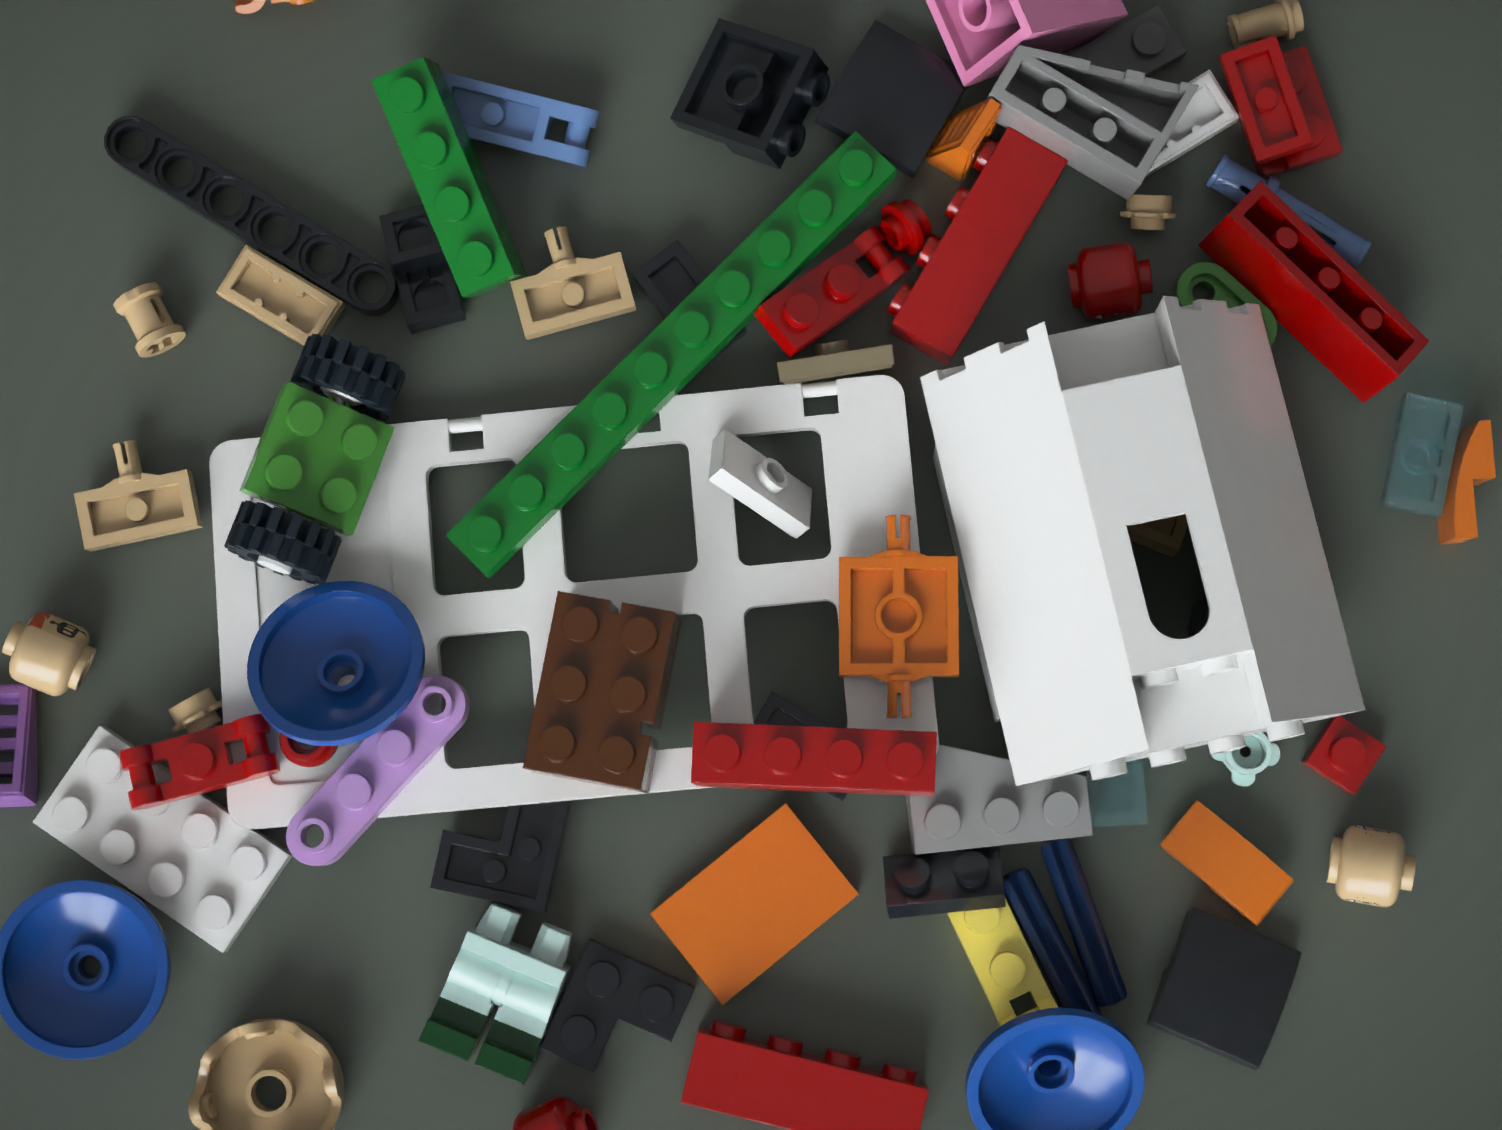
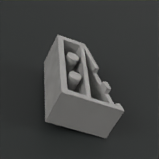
[986,45,1199,200]
[906,744,1093,855]

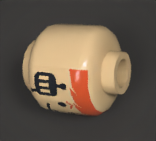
[2,612,96,696]

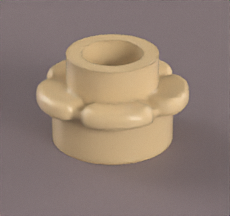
[1120,194,1177,230]
[168,688,222,734]

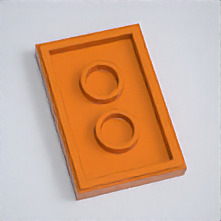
[650,803,859,1005]

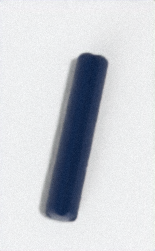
[1041,838,1127,1007]
[1003,867,1103,1016]

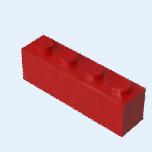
[887,126,1068,367]
[1198,181,1429,403]
[691,722,937,797]
[680,1020,929,1130]

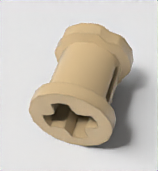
[113,282,186,358]

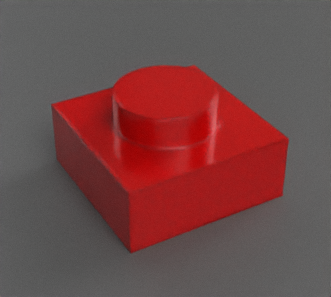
[1301,716,1387,795]

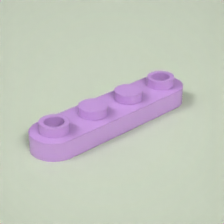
[286,675,470,866]

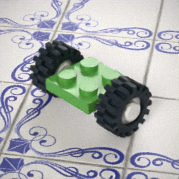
[224,334,406,585]

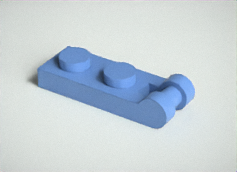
[443,72,600,168]

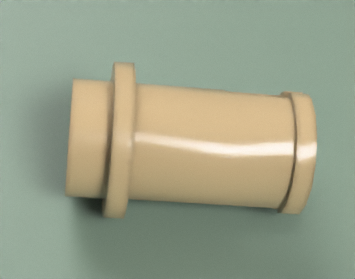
[1227,0,1304,49]

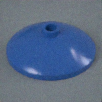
[247,581,425,746]
[0,880,171,1060]
[965,1008,1145,1130]

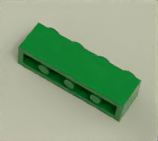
[371,57,527,297]

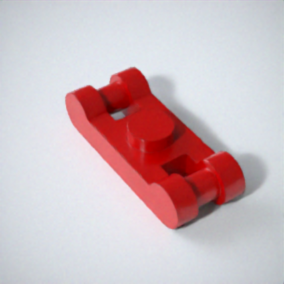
[119,714,280,810]

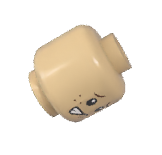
[1326,825,1416,907]

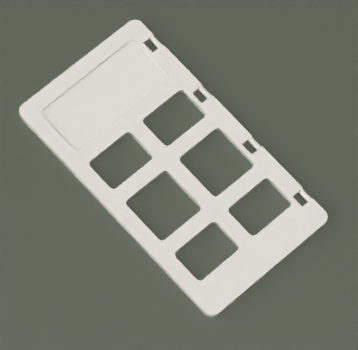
[209,375,939,829]

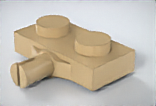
[510,226,636,340]
[74,440,203,552]

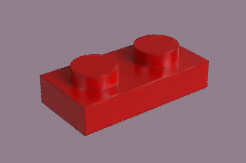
[1219,35,1313,166]

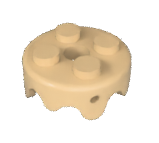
[188,1018,345,1130]

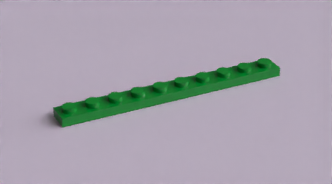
[445,131,897,579]

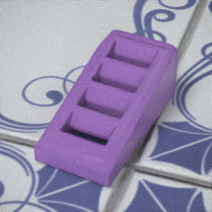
[0,684,38,808]

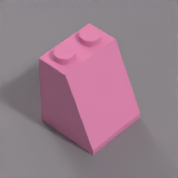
[926,0,1128,87]

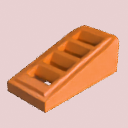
[926,98,1001,182]

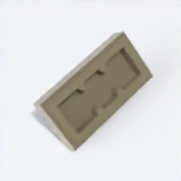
[775,340,895,385]

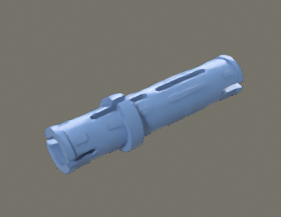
[1205,154,1372,269]

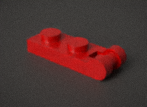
[754,225,911,359]

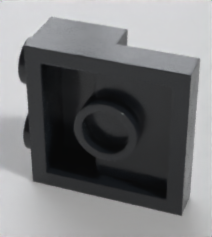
[670,18,830,169]

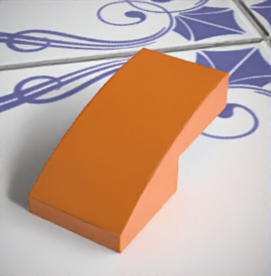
[1438,420,1496,544]
[1160,800,1294,926]

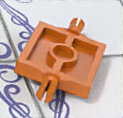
[839,515,959,719]

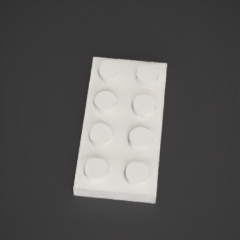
[33,726,293,953]

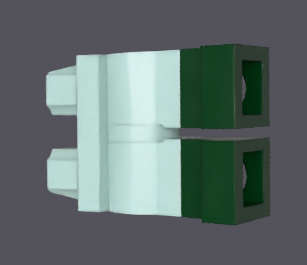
[418,902,573,1085]

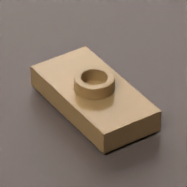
[216,245,346,346]

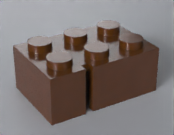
[523,591,682,794]

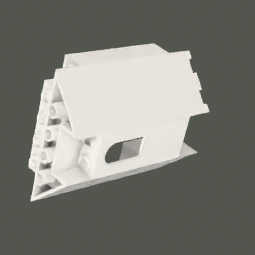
[920,296,1366,786]

